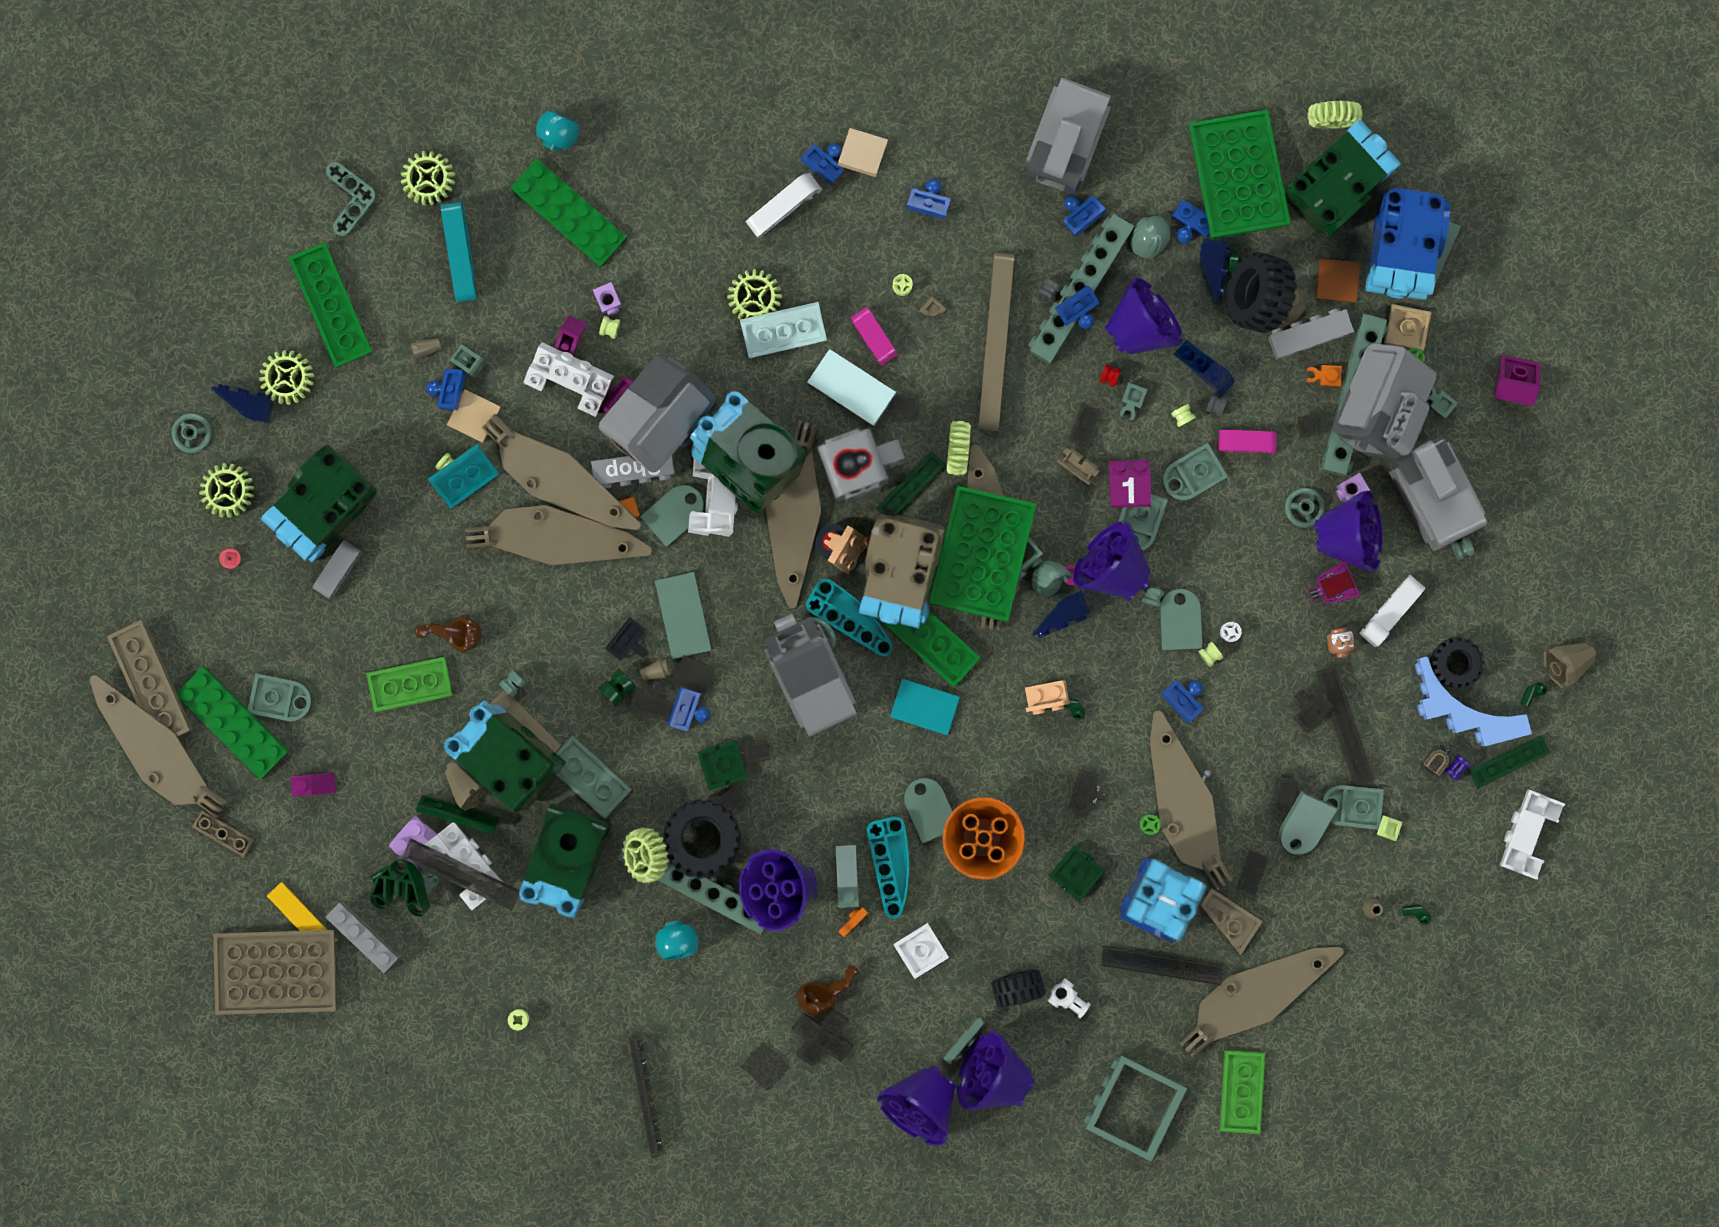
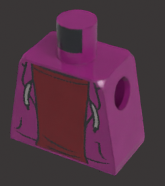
[1308,561,1360,604]

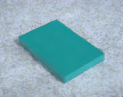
[428,444,500,509]
[890,679,960,735]

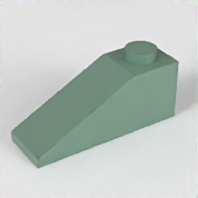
[836,845,859,908]

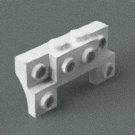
[523,342,615,417]
[688,458,738,537]
[1500,790,1565,880]
[421,822,505,910]

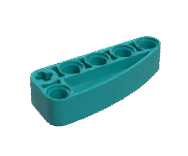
[441,200,477,302]
[806,579,893,657]
[867,817,909,919]

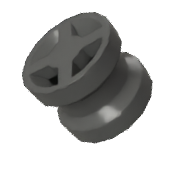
[1037,278,1062,303]
[1205,393,1228,417]

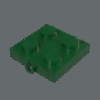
[697,740,748,791]
[1048,845,1105,902]

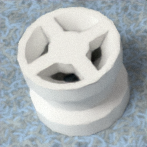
[1220,622,1242,642]

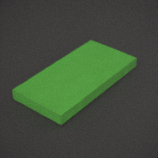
[366,657,454,712]
[1220,1050,1265,1134]

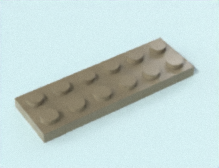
[107,620,193,737]

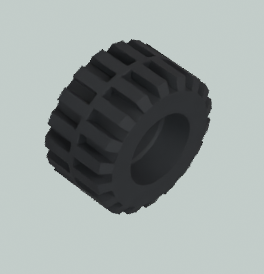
[1430,637,1484,688]
[991,969,1046,1008]

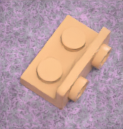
[1025,680,1070,715]

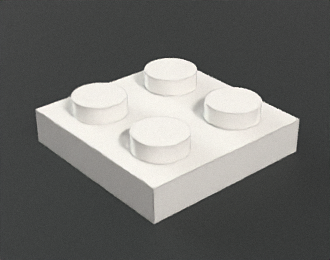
[893,923,949,979]

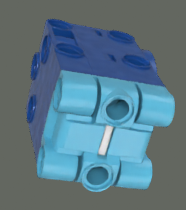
[1365,188,1450,300]
[1119,857,1207,943]

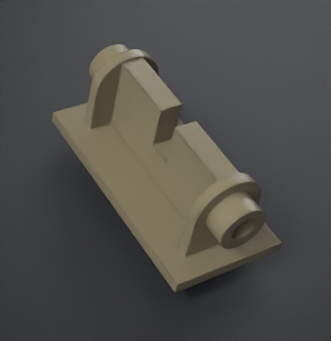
[1057,447,1100,485]

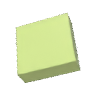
[1377,816,1403,841]

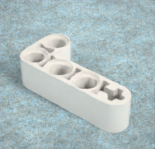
[746,173,823,238]
[1359,575,1425,647]

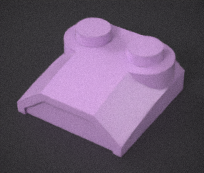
[389,815,437,869]

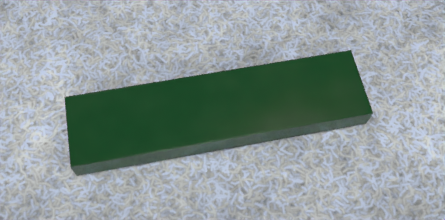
[876,451,946,516]
[1469,735,1550,788]
[416,795,499,834]

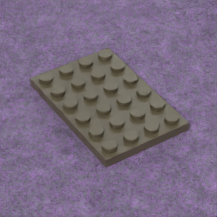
[213,930,337,1015]

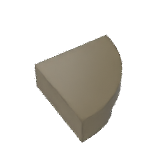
[919,296,947,316]

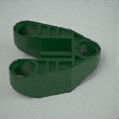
[370,855,430,917]

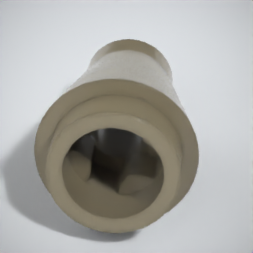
[410,338,441,360]
[640,659,672,681]
[1363,899,1383,919]

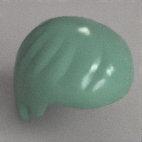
[1129,216,1171,258]
[1031,561,1072,597]

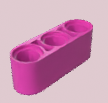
[850,307,898,366]
[1218,430,1277,453]

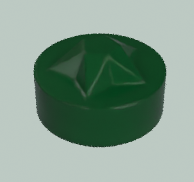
[1227,253,1240,273]

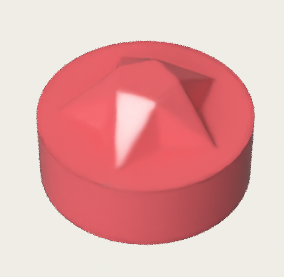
[219,548,241,569]

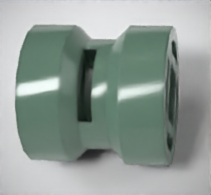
[499,669,527,698]

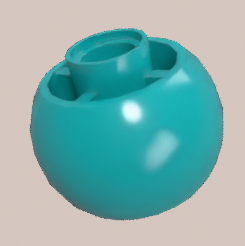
[536,110,580,152]
[655,921,699,960]

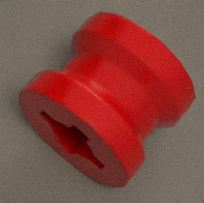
[1099,363,1121,387]

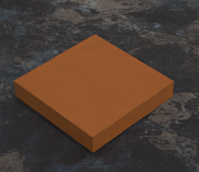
[1316,259,1360,303]

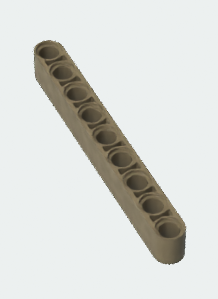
[978,253,1014,431]

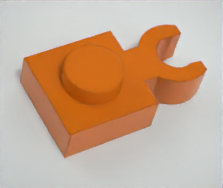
[1306,365,1342,387]
[838,907,868,937]

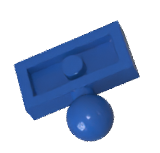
[801,143,845,185]
[906,179,950,219]
[1062,195,1107,237]
[1172,199,1209,243]
[1055,285,1099,329]
[426,369,466,411]
[1160,680,1204,723]
[667,687,710,731]

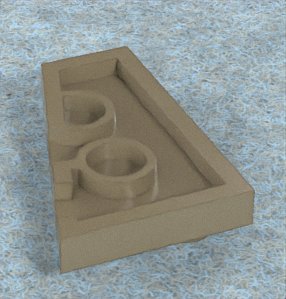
[1200,888,1263,955]

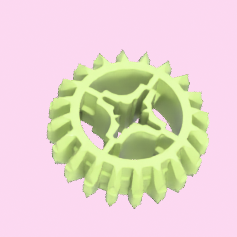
[1308,100,1363,129]
[401,151,455,205]
[728,269,782,320]
[259,350,314,405]
[947,421,971,475]
[199,463,255,518]
[622,828,669,883]

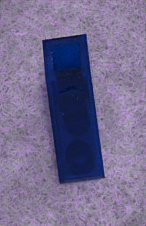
[1199,238,1230,304]
[1173,339,1235,396]
[211,384,274,424]
[1032,591,1090,638]

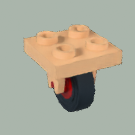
[816,524,866,574]

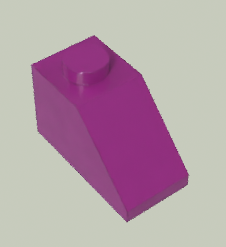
[554,315,587,357]
[290,773,336,797]

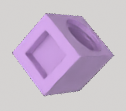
[593,282,622,315]
[1336,473,1370,501]

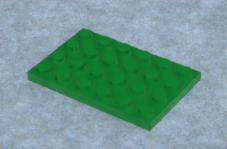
[1188,109,1291,240]
[929,486,1037,622]

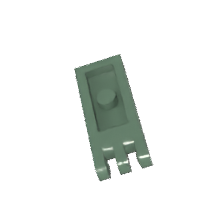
[943,1017,983,1064]

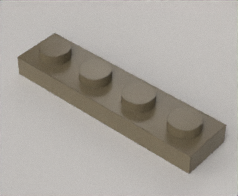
[490,690,561,753]

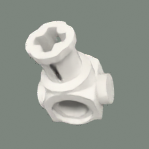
[1048,978,1091,1018]

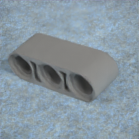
[313,540,362,599]

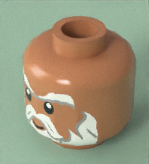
[1327,627,1355,658]

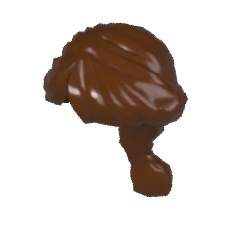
[414,615,481,653]
[797,965,858,1015]

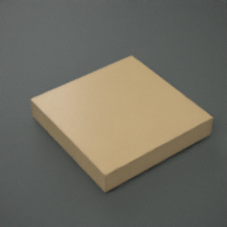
[838,128,888,177]
[1384,304,1431,352]
[447,389,501,443]

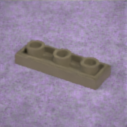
[192,810,255,858]

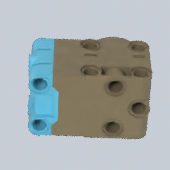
[859,513,946,628]

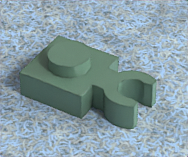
[1120,383,1148,421]
[1427,386,1458,419]

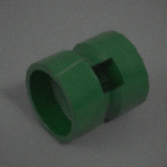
[599,669,636,707]

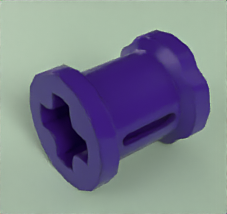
[1444,755,1471,782]

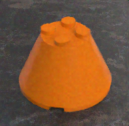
[943,797,1024,879]

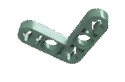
[326,162,377,237]

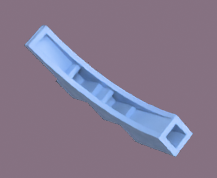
[1415,657,1532,746]

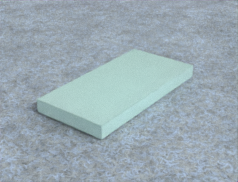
[740,302,827,358]
[807,349,896,426]

